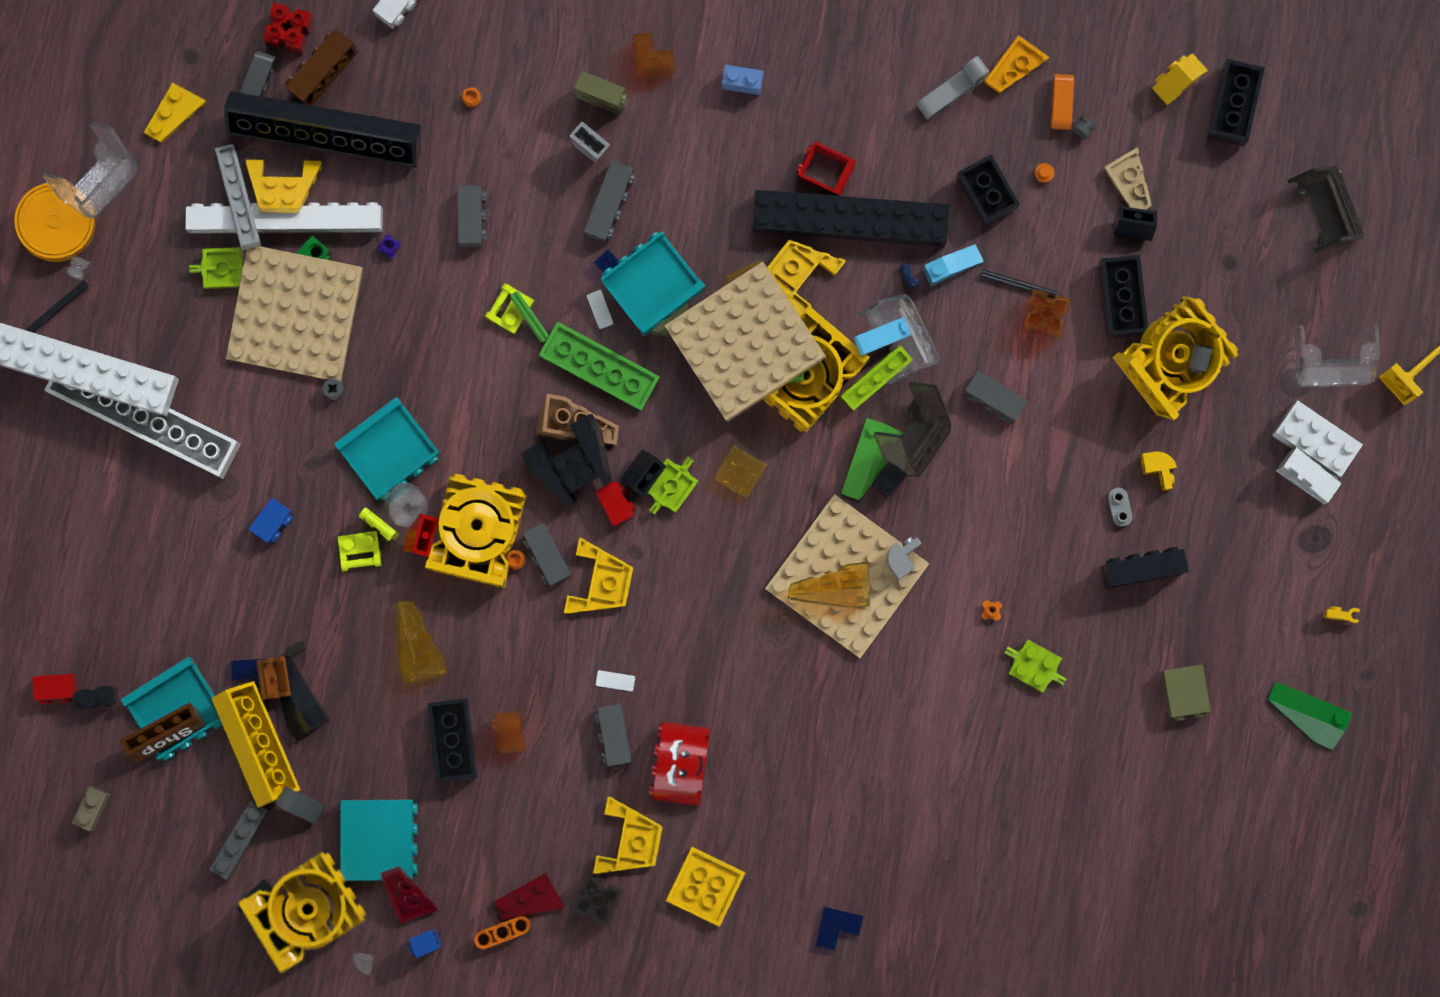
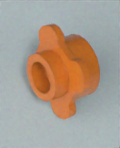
[981,600,1002,621]

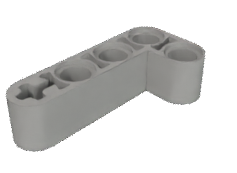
[916,56,990,120]

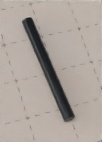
[981,269,1058,299]
[25,280,88,333]

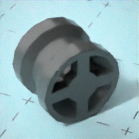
[1072,115,1097,139]
[323,379,344,400]

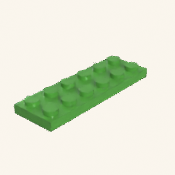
[539,321,660,411]

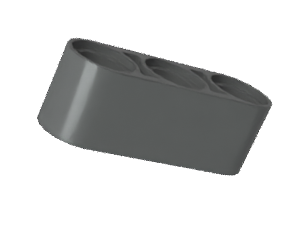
[240,51,277,97]
[275,786,325,824]

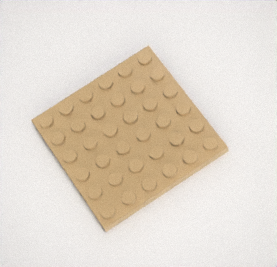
[226,246,364,382]
[664,262,826,422]
[765,494,930,658]

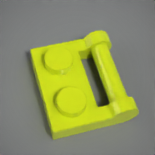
[484,283,534,334]
[359,508,400,541]
[338,531,382,571]

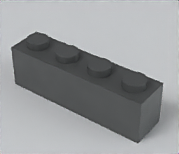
[584,160,636,243]
[210,800,271,880]

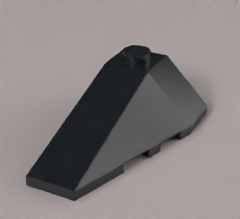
[280,654,331,741]

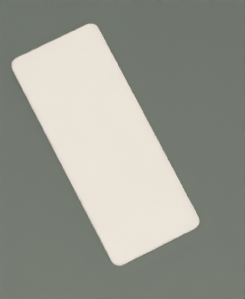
[587,290,614,329]
[596,670,635,691]

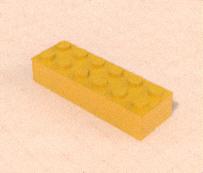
[212,681,300,808]

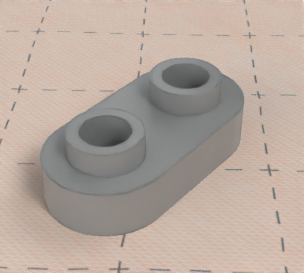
[1108,488,1132,527]

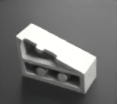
[1276,447,1341,504]

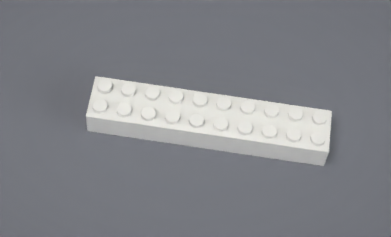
[0,323,179,417]
[44,381,241,479]

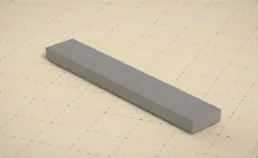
[215,144,261,250]

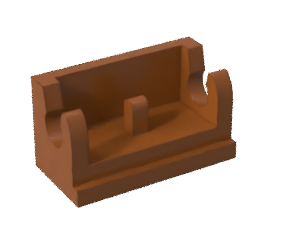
[256,656,291,700]

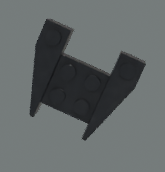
[521,414,612,506]

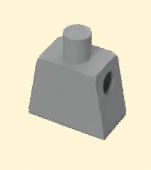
[569,122,610,163]

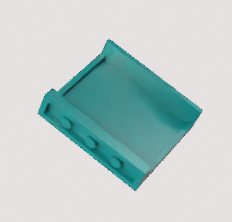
[600,231,706,336]
[334,397,441,502]
[121,657,223,761]
[340,800,418,881]

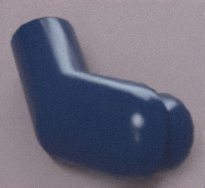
[900,264,920,289]

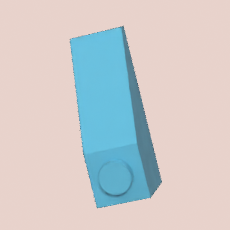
[923,244,984,286]
[853,317,911,355]

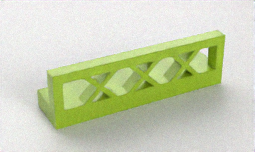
[840,345,913,411]

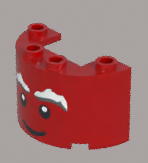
[649,721,710,806]

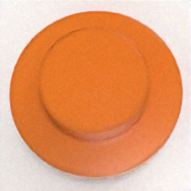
[462,87,481,107]
[1035,163,1054,183]
[506,550,526,569]

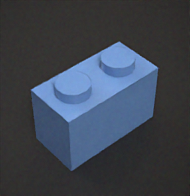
[722,65,764,95]

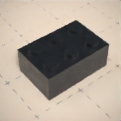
[956,154,1020,227]

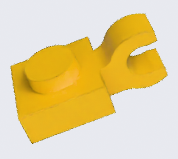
[1322,606,1360,623]

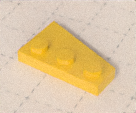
[144,82,207,143]

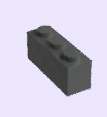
[458,185,487,247]
[964,370,1027,423]
[522,523,572,587]
[595,703,632,766]

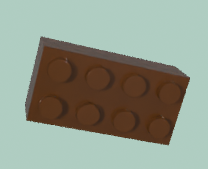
[285,28,358,106]

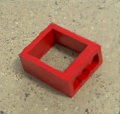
[796,141,857,196]

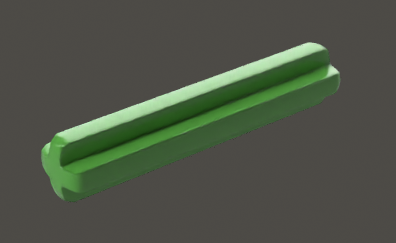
[510,291,549,342]

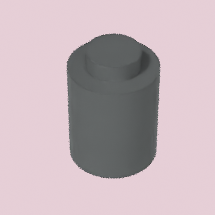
[1187,344,1213,374]

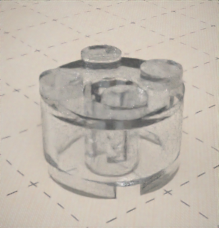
[385,483,428,527]

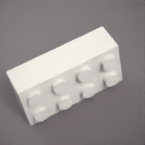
[1272,400,1363,478]

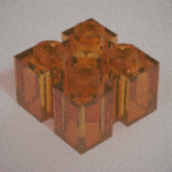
[1021,289,1071,340]

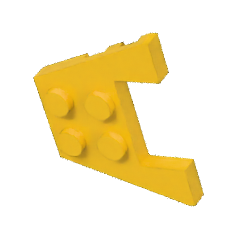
[246,160,322,213]
[767,240,846,318]
[564,538,633,614]
[593,797,663,874]

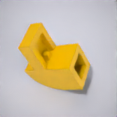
[1140,452,1177,492]

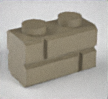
[72,787,111,831]

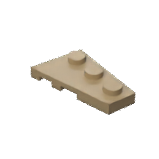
[1104,147,1152,210]

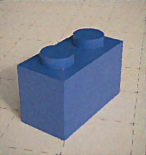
[249,498,293,544]
[408,928,443,958]

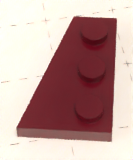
[381,866,438,924]
[494,873,565,919]

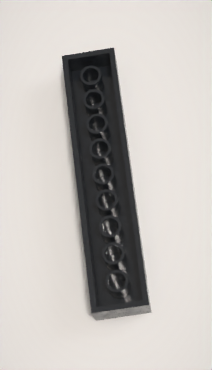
[224,91,421,168]
[752,190,950,247]

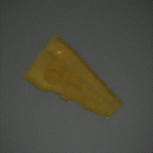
[788,562,871,608]
[396,601,448,683]

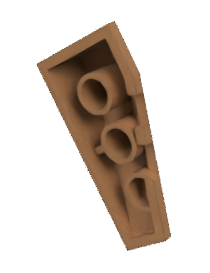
[536,394,619,446]

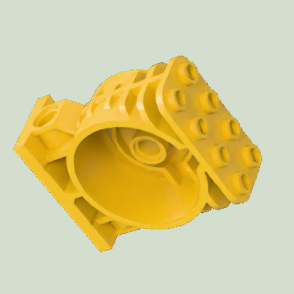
[1112,296,1238,420]
[763,307,870,432]
[425,473,527,588]
[239,852,366,973]

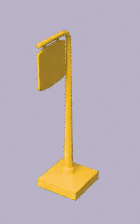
[1379,345,1440,406]

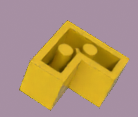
[1152,53,1208,105]

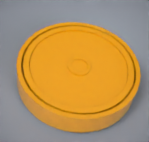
[14,182,95,262]

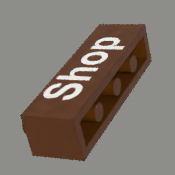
[120,702,206,764]

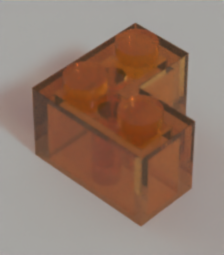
[632,32,675,78]
[492,711,526,754]

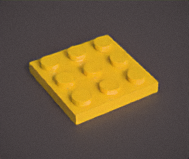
[666,847,745,927]

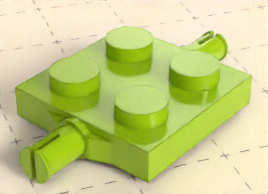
[189,247,244,289]
[648,456,699,515]
[1004,639,1067,693]

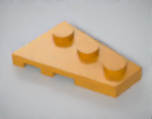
[984,35,1050,94]

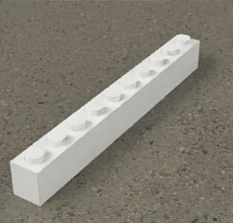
[186,202,383,233]

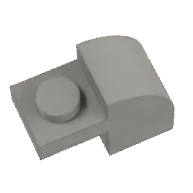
[887,537,922,580]

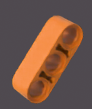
[1051,74,1074,130]
[474,916,531,949]

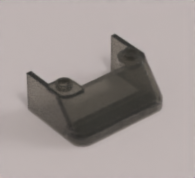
[1288,166,1364,253]
[874,382,951,477]

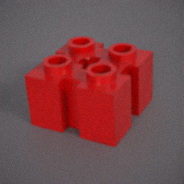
[263,2,314,55]

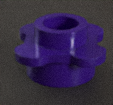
[378,235,401,258]

